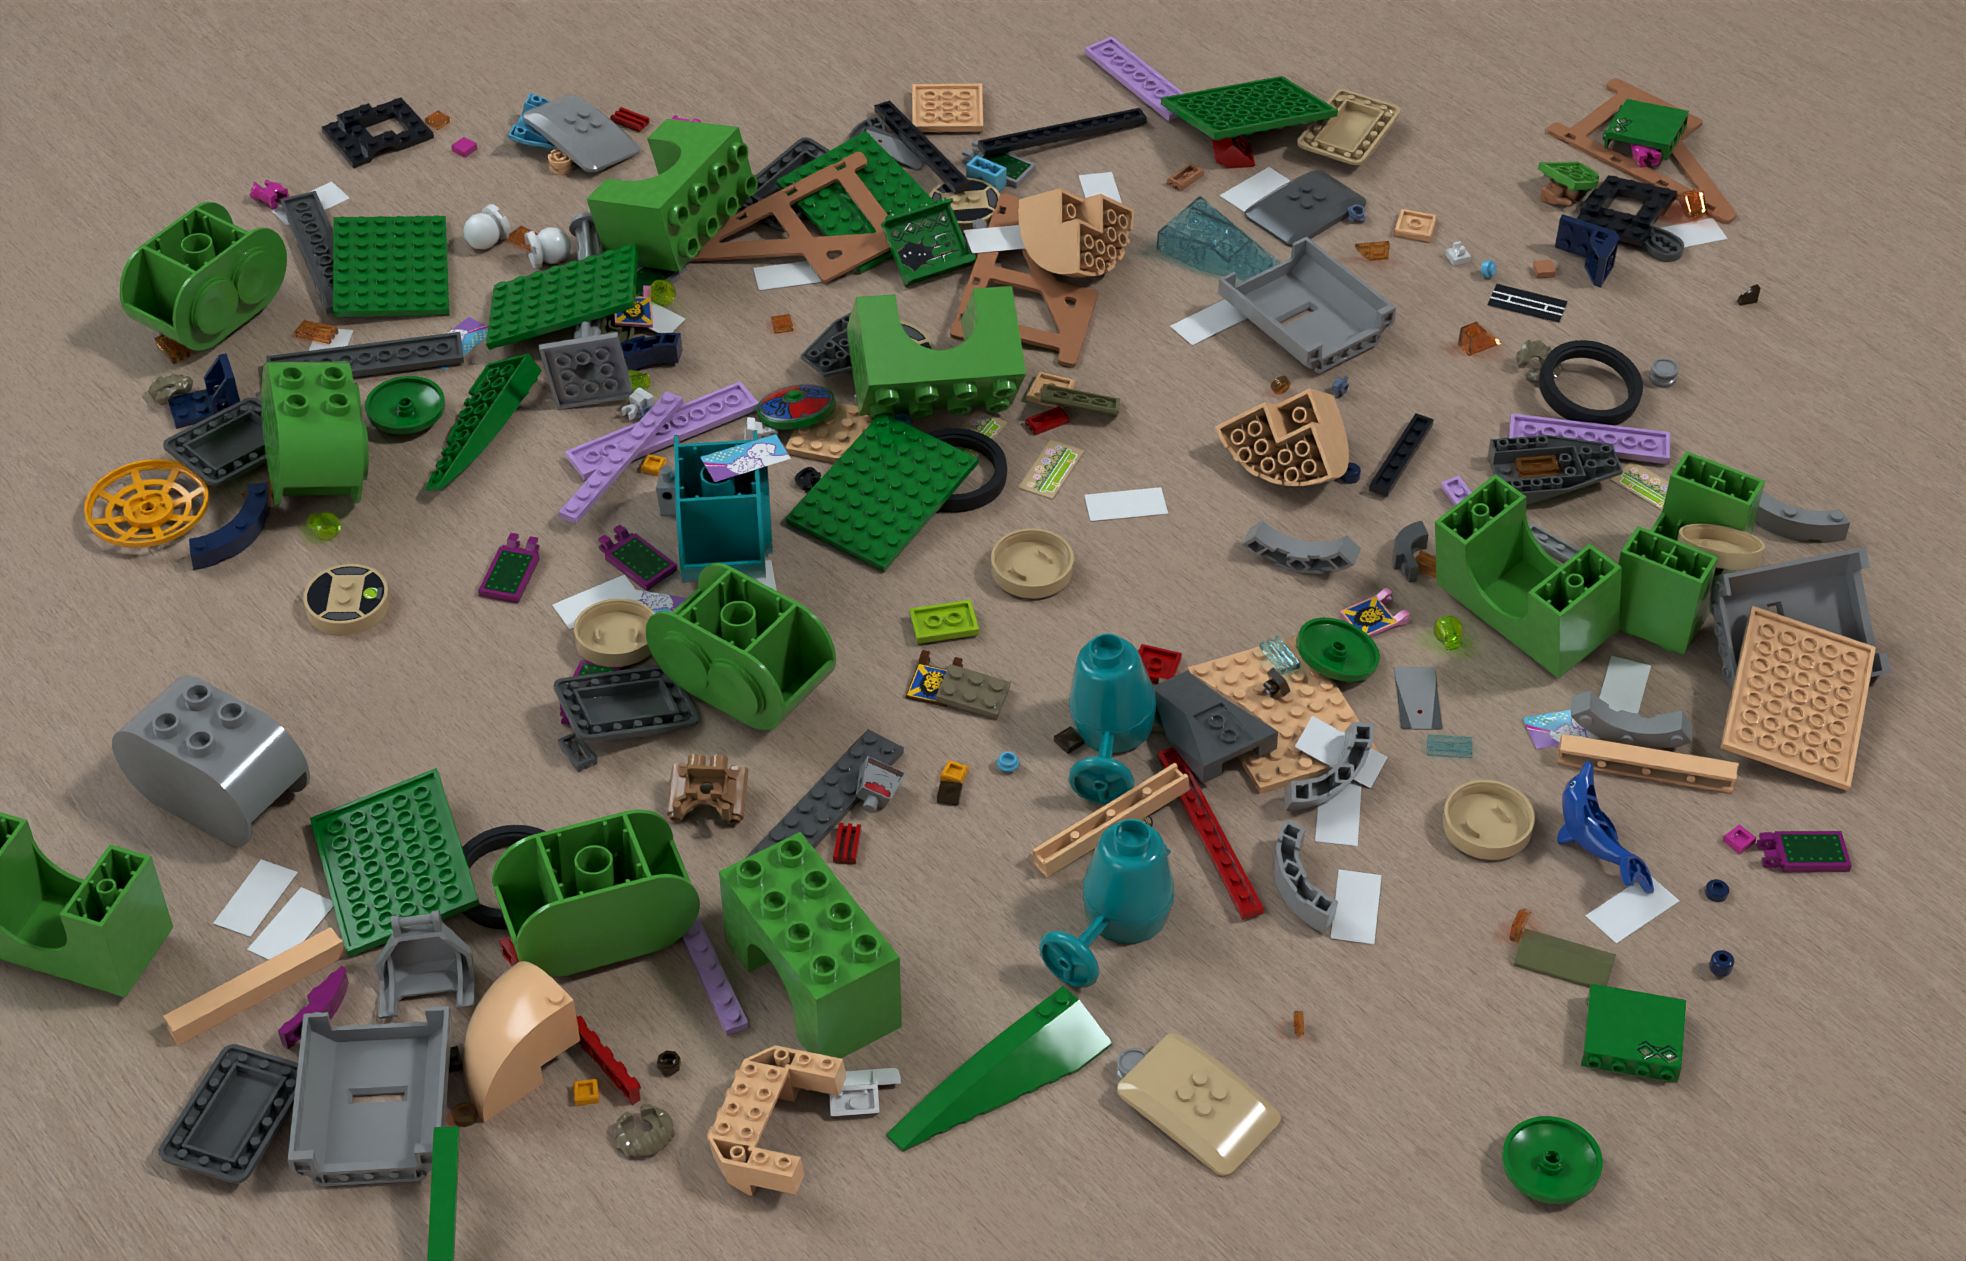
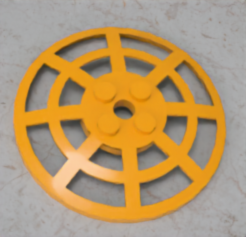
[84,459,209,548]

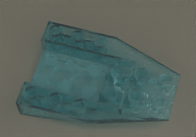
[1157,196,1280,280]

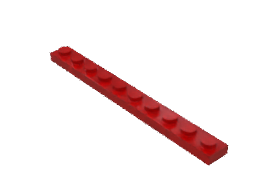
[1157,747,1264,920]
[499,936,641,1105]

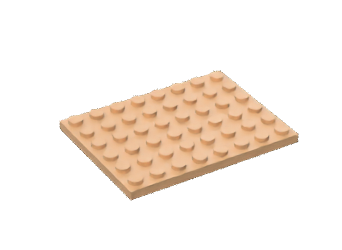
[1720,606,1876,791]
[1187,636,1379,794]

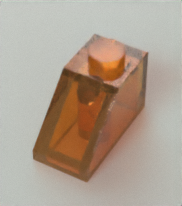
[1677,189,1708,219]
[1458,322,1501,356]

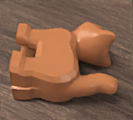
[1540,178,1579,206]

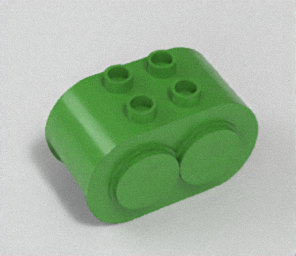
[120,201,287,351]
[261,361,369,506]
[646,563,836,730]
[492,809,700,977]

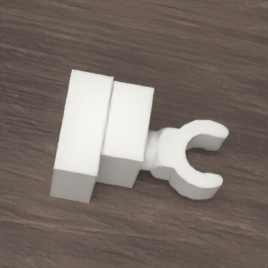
[621,387,655,420]
[744,417,778,440]

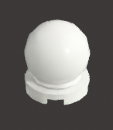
[463,204,511,250]
[525,227,571,268]

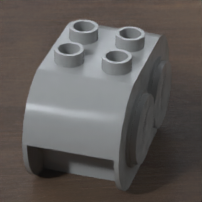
[112,675,310,847]

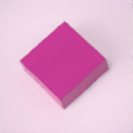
[451,137,477,158]
[1723,824,1756,854]

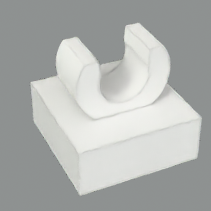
[1445,241,1471,266]

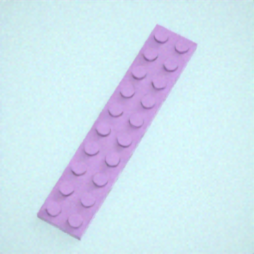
[565,381,759,480]

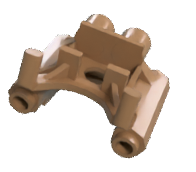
[667,754,749,824]

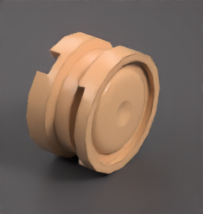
[548,149,574,175]

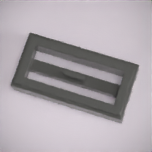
[558,732,598,772]

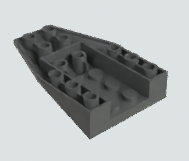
[800,312,853,378]
[1488,435,1623,505]
[1153,671,1278,783]

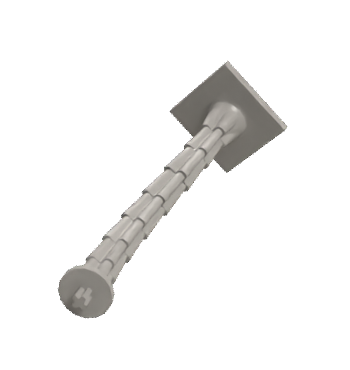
[539,212,634,410]

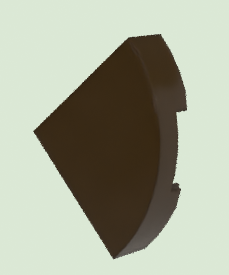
[1737,284,1761,306]

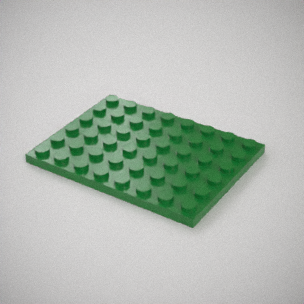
[1161,76,1338,141]
[776,131,935,274]
[333,215,450,317]
[486,244,638,350]
[786,414,979,572]
[310,768,481,957]

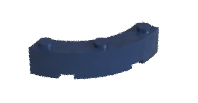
[621,333,683,373]
[189,482,271,570]

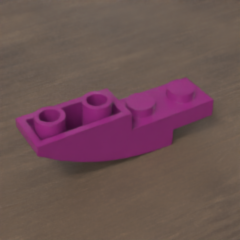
[278,966,349,1049]

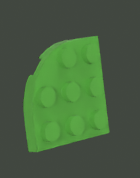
[1538,161,1599,192]

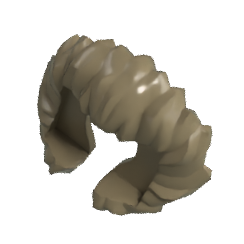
[1516,340,1562,382]
[148,373,193,405]
[614,1104,675,1158]

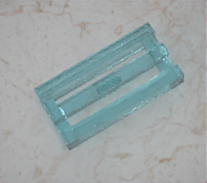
[1260,635,1300,675]
[1427,734,1472,758]

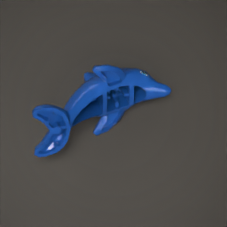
[1557,761,1654,893]

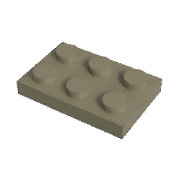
[936,664,1011,720]

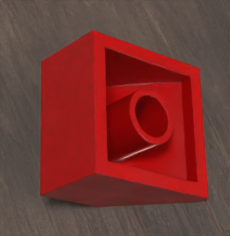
[1211,135,1255,168]

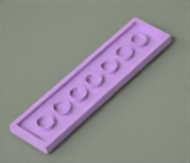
[1085,36,1184,121]
[1509,413,1670,464]

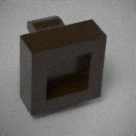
[1263,667,1291,697]

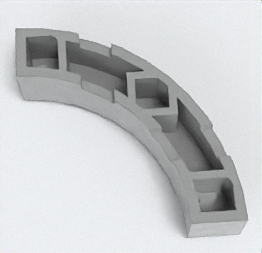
[1755,490,1850,543]
[1242,520,1361,574]
[1570,690,1693,749]
[1284,722,1374,810]
[1273,819,1338,934]

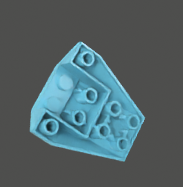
[508,93,558,150]

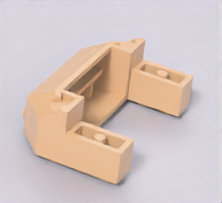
[707,1045,847,1196]

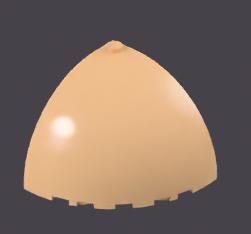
[1018,188,1134,277]
[1215,388,1349,486]
[462,961,580,1123]

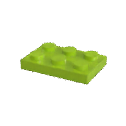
[909,599,979,644]

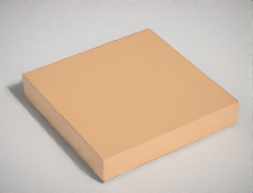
[1394,209,1437,243]
[1026,372,1076,410]

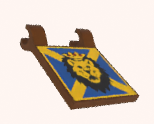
[906,650,963,707]

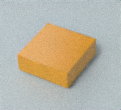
[641,454,667,476]
[940,760,969,783]
[573,1079,599,1106]

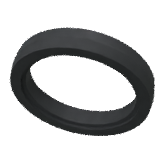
[1539,340,1643,426]
[928,428,1007,513]
[462,825,546,930]

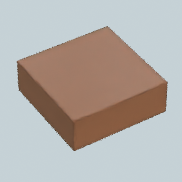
[1533,260,1556,278]

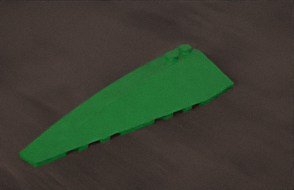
[425,353,542,492]
[886,986,1112,1152]

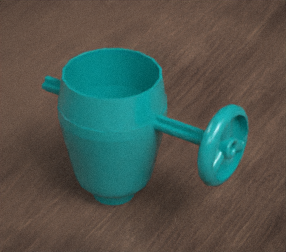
[1068,633,1156,804]
[1039,819,1174,988]

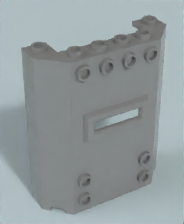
[1218,237,1396,374]
[1710,547,1891,690]
[288,1006,452,1186]

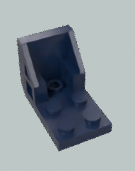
[1555,214,1620,288]
[168,353,240,429]

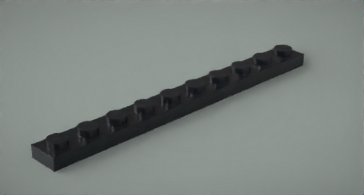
[874,100,971,193]
[978,108,1147,157]

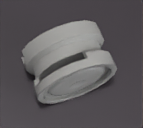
[1649,358,1679,388]
[1116,1048,1147,1081]

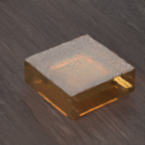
[425,110,451,130]
[771,314,793,334]

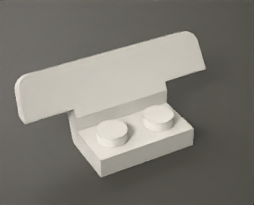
[806,1068,901,1116]

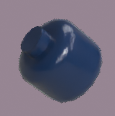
[1340,462,1361,484]
[1709,950,1734,977]

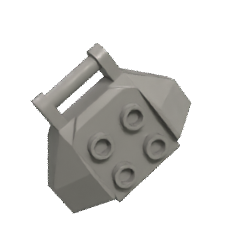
[376,910,475,1019]

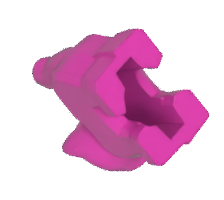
[1630,143,1662,167]
[250,180,290,210]

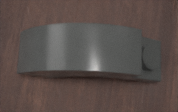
[1392,521,1429,583]

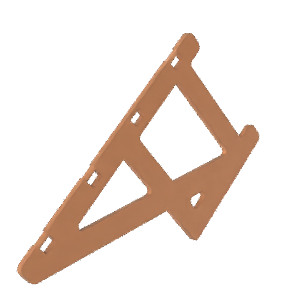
[1547,78,1737,224]
[689,152,891,283]
[950,193,1098,367]

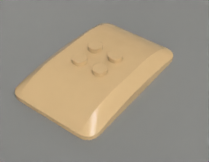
[1297,89,1401,165]
[1117,1033,1281,1176]

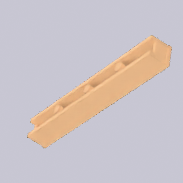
[1557,734,1739,794]
[1033,763,1190,878]
[163,927,347,1046]

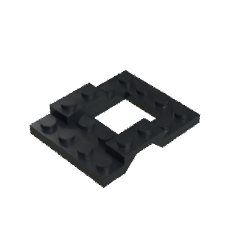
[321,97,434,169]
[1577,175,1677,246]

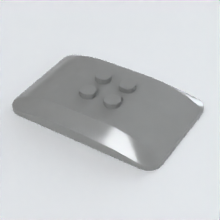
[523,95,640,172]

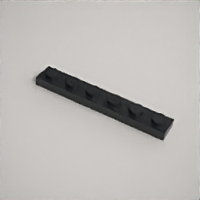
[1369,413,1434,497]

